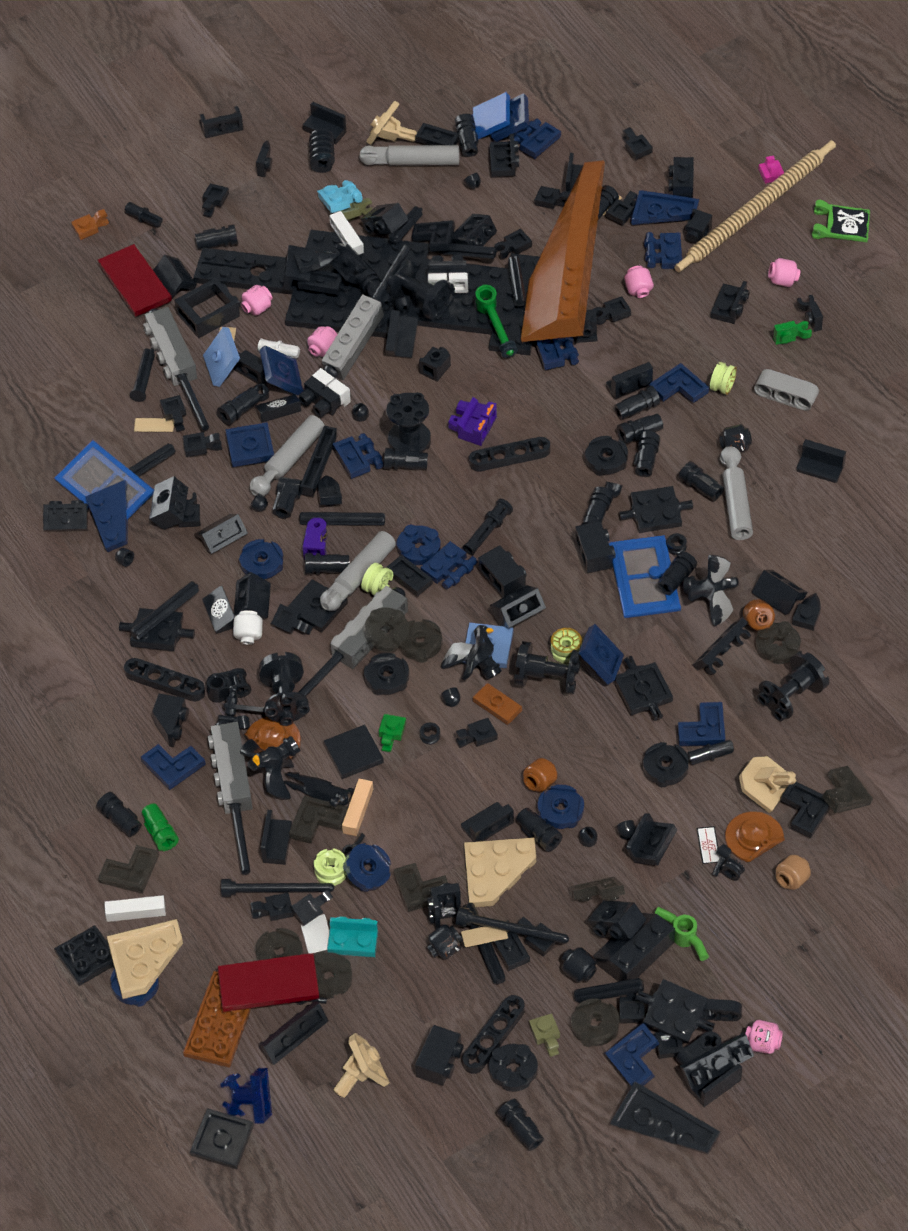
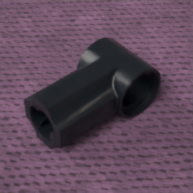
[272,477,302,519]

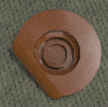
[244,717,301,759]
[725,812,785,862]

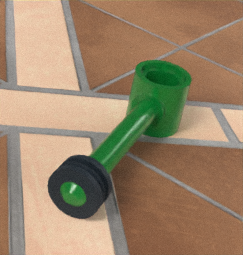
[476,285,518,358]

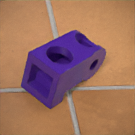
[303,518,327,560]

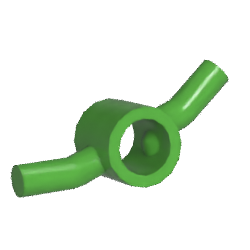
[655,907,709,961]

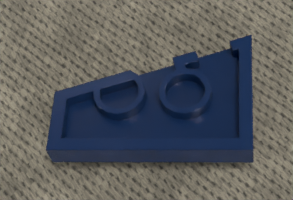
[631,190,699,225]
[85,480,128,552]

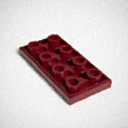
[98,244,172,317]
[218,953,319,1012]

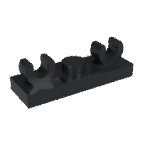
[692,617,751,675]
[259,1001,329,1065]
[680,1033,754,1090]

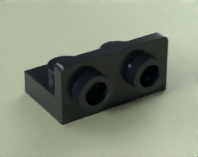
[452,214,497,246]
[711,281,750,324]
[43,500,89,532]

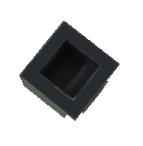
[685,209,713,243]
[576,309,597,343]
[419,347,451,382]

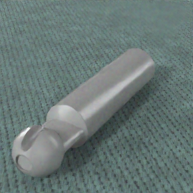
[360,145,459,166]
[250,415,325,496]
[720,446,753,540]
[320,531,396,611]

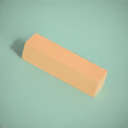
[342,778,373,836]

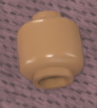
[776,855,811,890]

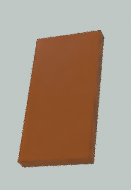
[183,971,252,1068]

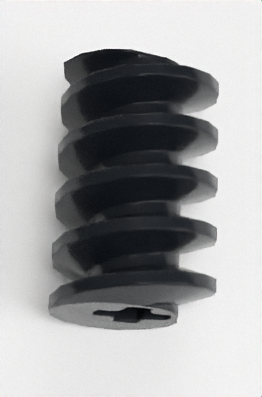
[309,129,335,173]

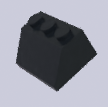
[593,913,675,982]

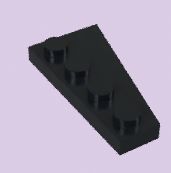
[610,1081,721,1154]

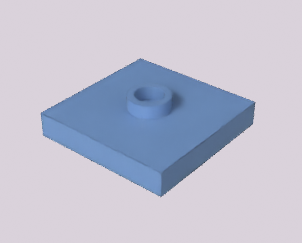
[203,327,240,387]
[462,623,514,668]

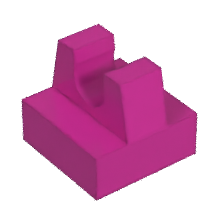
[759,155,784,184]

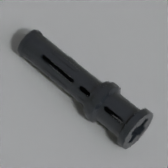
[463,498,513,555]

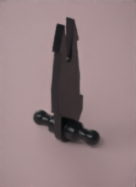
[223,685,264,723]
[284,772,355,809]

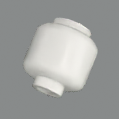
[233,611,263,645]

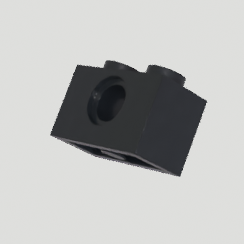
[361,203,409,236]
[149,476,189,530]
[490,585,546,628]
[588,900,647,940]

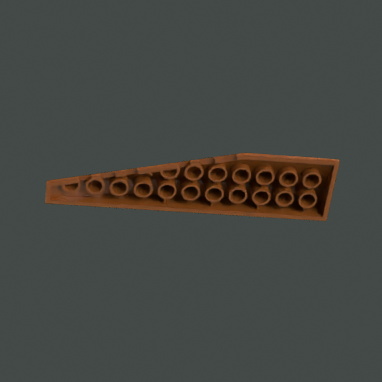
[521,160,605,342]

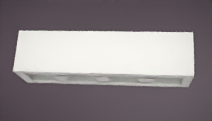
[329,211,364,254]
[105,895,166,922]

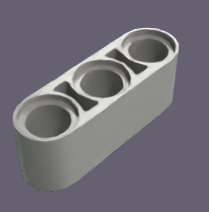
[754,369,819,411]

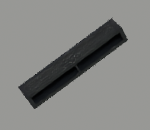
[300,426,338,497]

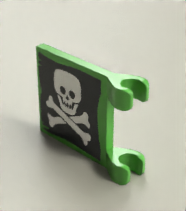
[812,200,870,242]

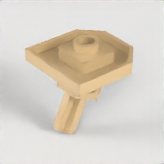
[366,101,417,145]
[739,756,796,813]
[334,1033,390,1098]

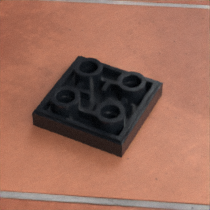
[54,925,114,986]

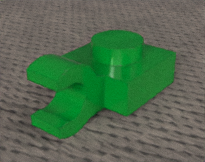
[773,321,812,345]
[379,714,407,752]

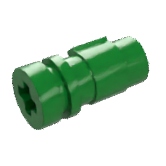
[141,803,179,851]

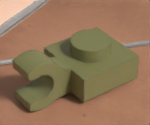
[337,198,372,221]
[529,1013,560,1057]

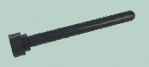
[221,879,335,897]
[456,907,569,944]

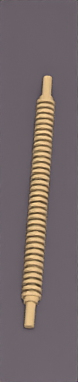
[674,141,836,272]

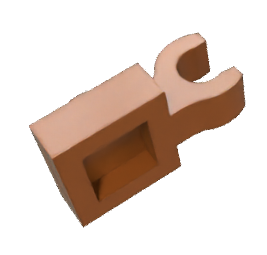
[71,209,109,240]

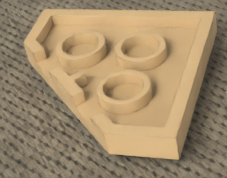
[464,838,536,907]
[107,919,183,999]

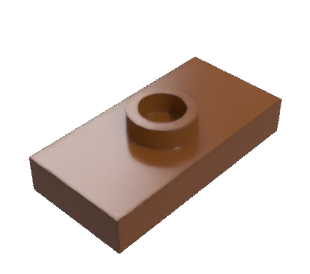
[473,683,522,725]

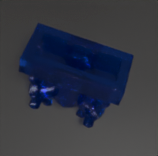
[220,1068,272,1123]

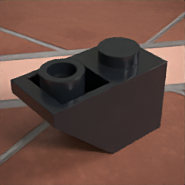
[152,693,189,747]

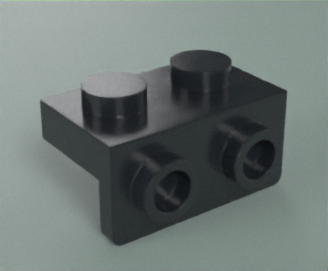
[490,134,519,177]
[606,362,653,399]
[626,813,677,866]
[427,883,461,929]

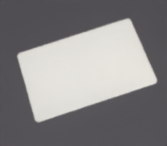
[300,915,330,953]

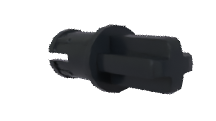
[124,202,163,228]
[687,740,734,766]

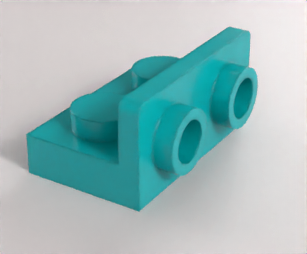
[327,916,378,957]

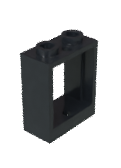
[174,278,241,339]

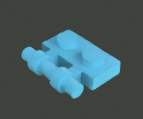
[318,180,363,213]

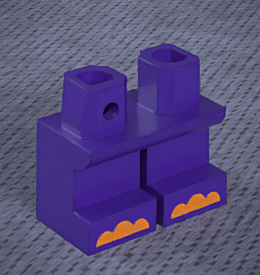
[448,397,497,446]

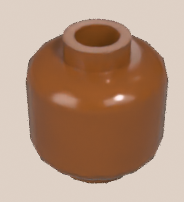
[743,599,775,631]
[523,758,557,792]

